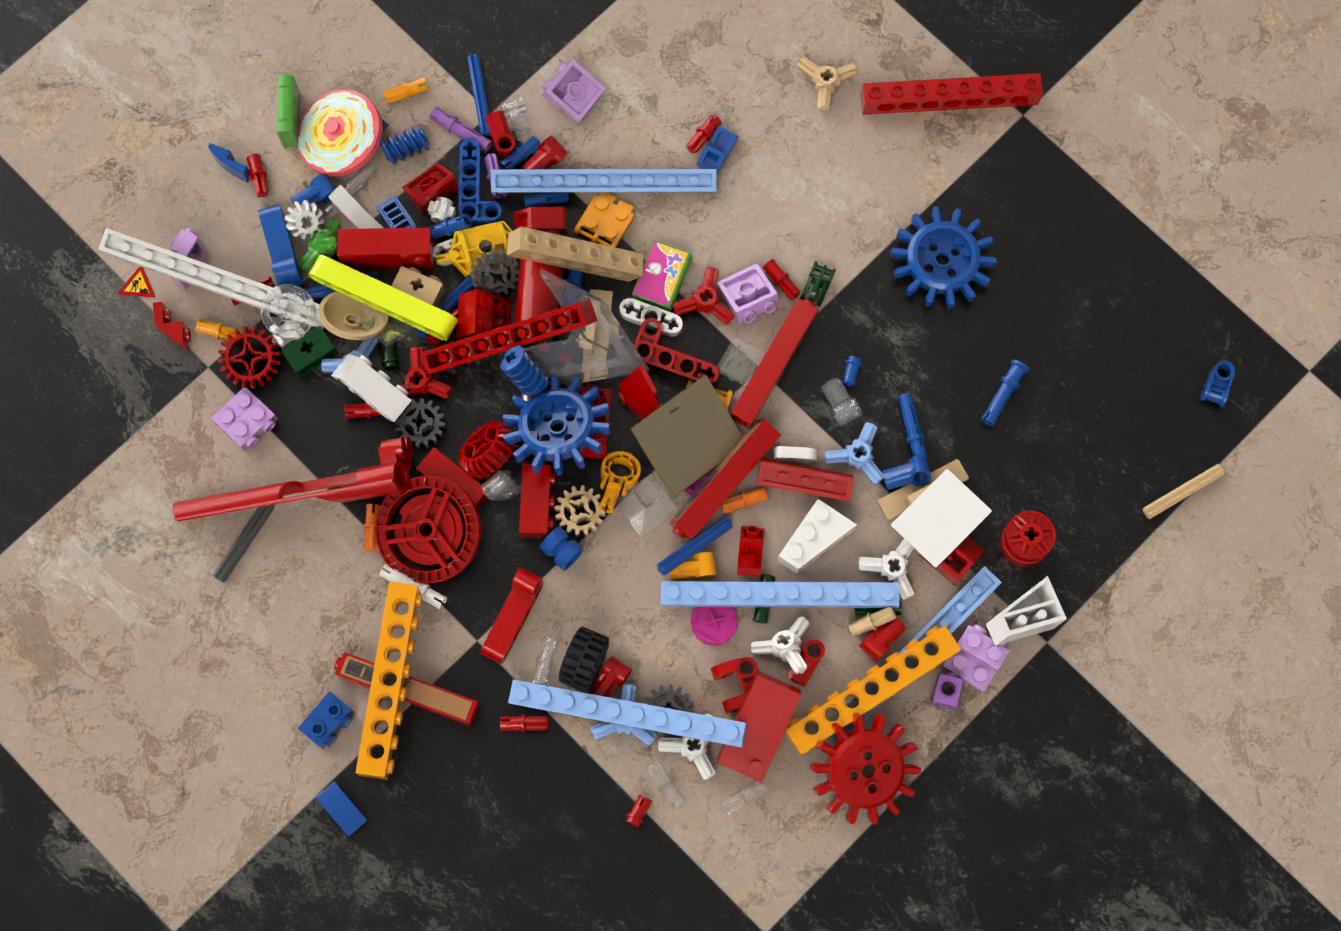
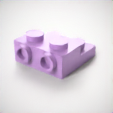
[542,59,606,123]
[171,228,208,291]
[717,264,779,324]
[211,388,278,451]
[942,625,1010,693]

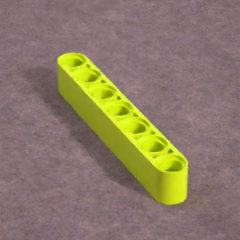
[308,255,458,341]

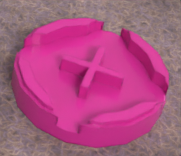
[691,607,738,646]

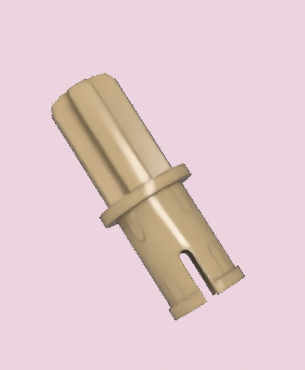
[848,607,896,637]

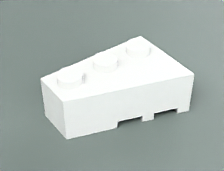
[331,354,411,422]
[777,499,857,574]
[986,576,1067,646]

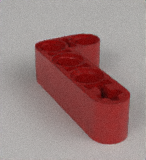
[633,318,720,383]
[480,567,544,664]

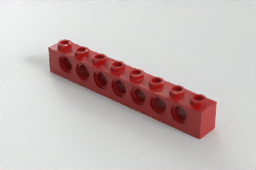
[861,73,1043,115]
[420,299,598,375]

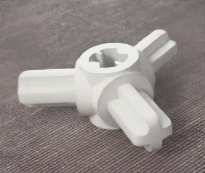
[858,538,914,599]
[751,616,810,674]
[658,713,716,780]

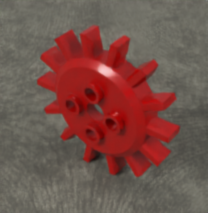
[810,713,921,825]

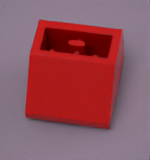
[457,289,511,339]
[919,536,985,586]

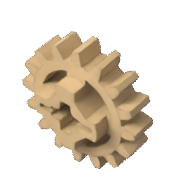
[555,485,605,537]

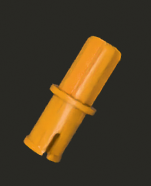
[384,77,429,104]
[196,318,243,341]

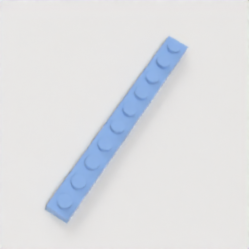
[491,169,716,193]
[827,566,1002,746]
[661,581,899,608]
[508,680,747,748]

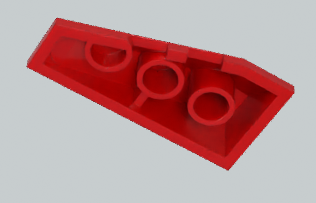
[617,365,664,421]

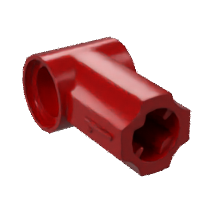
[485,111,515,158]
[522,135,568,169]
[859,617,906,662]
[786,639,825,687]
[588,656,632,698]

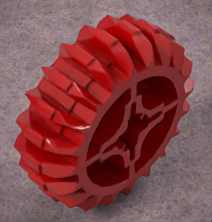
[218,326,281,389]
[458,420,516,479]

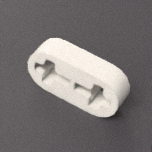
[773,446,817,464]

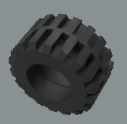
[559,626,609,693]

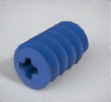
[380,124,429,165]
[500,346,548,395]

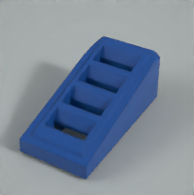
[376,196,417,228]

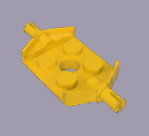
[435,221,516,277]

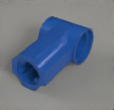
[290,174,336,206]
[883,456,931,490]

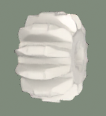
[285,200,324,239]

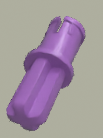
[484,154,507,199]

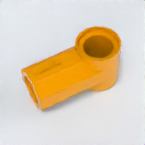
[670,552,717,580]

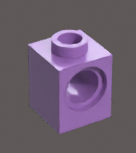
[930,671,963,710]

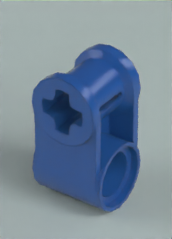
[1200,360,1235,408]

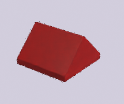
[401,163,458,214]

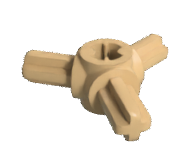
[797,57,858,112]

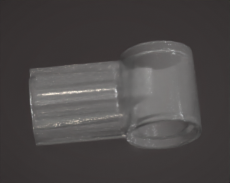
[821,378,862,427]

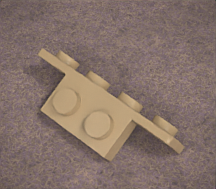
[877,459,969,521]

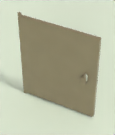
[630,375,742,499]

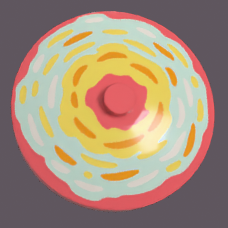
[297,90,383,177]

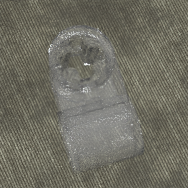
[500,96,532,141]
[481,470,521,501]

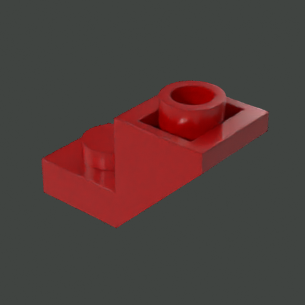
[514,207,566,232]
[153,302,191,350]
[737,526,764,577]

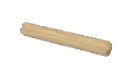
[1143,464,1225,519]

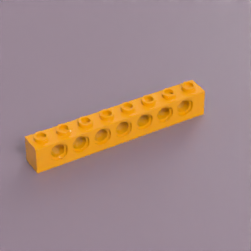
[355,582,423,780]
[784,625,961,757]

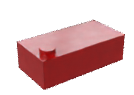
[337,228,435,271]
[717,670,802,783]

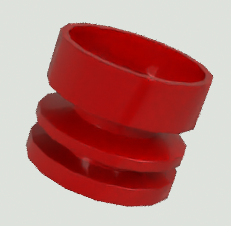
[1000,510,1056,567]

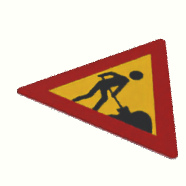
[117,266,155,298]

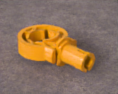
[599,451,641,513]

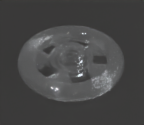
[260,284,316,339]

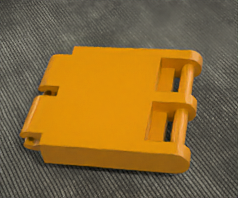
[573,192,635,248]

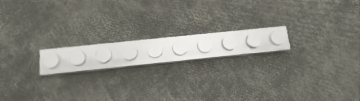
[98,228,324,329]

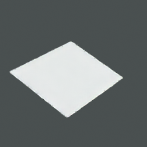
[891,469,991,567]

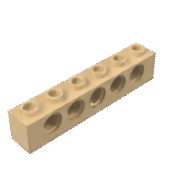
[507,227,644,282]

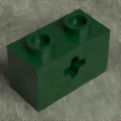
[281,326,338,379]

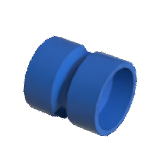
[539,526,584,571]

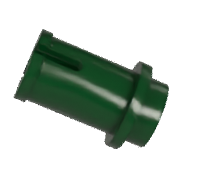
[380,340,400,371]

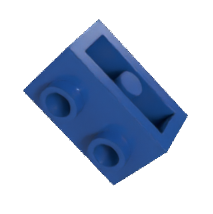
[298,691,355,749]

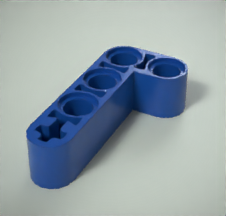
[459,138,503,228]
[258,204,304,291]

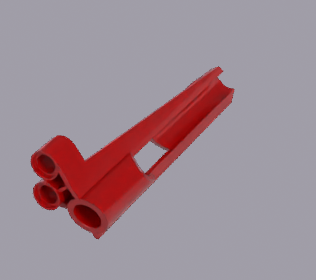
[172,437,413,522]

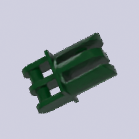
[800,261,836,307]

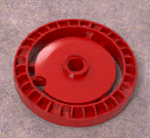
[375,476,482,584]

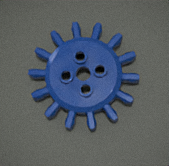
[890,206,996,309]
[503,374,611,475]

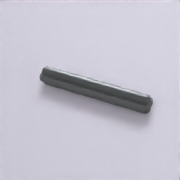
[213,505,275,582]

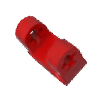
[710,657,759,714]

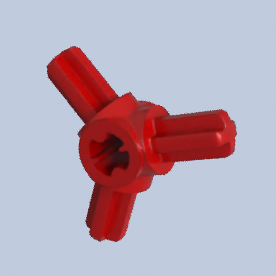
[673,267,735,325]
[401,347,452,399]

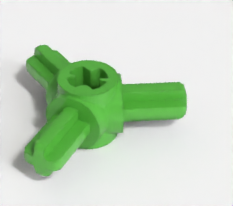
[297,219,341,271]

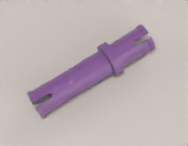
[429,106,493,153]

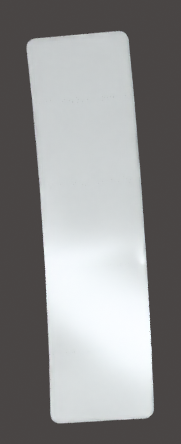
[328,185,383,229]

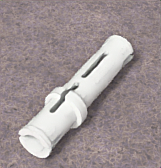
[379,564,447,610]

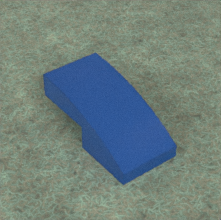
[697,126,739,175]
[208,143,250,182]
[316,781,367,837]

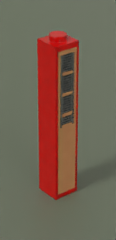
[731,298,818,429]
[669,419,781,539]
[334,652,480,727]

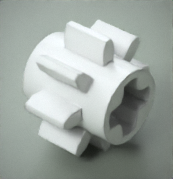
[427,197,456,224]

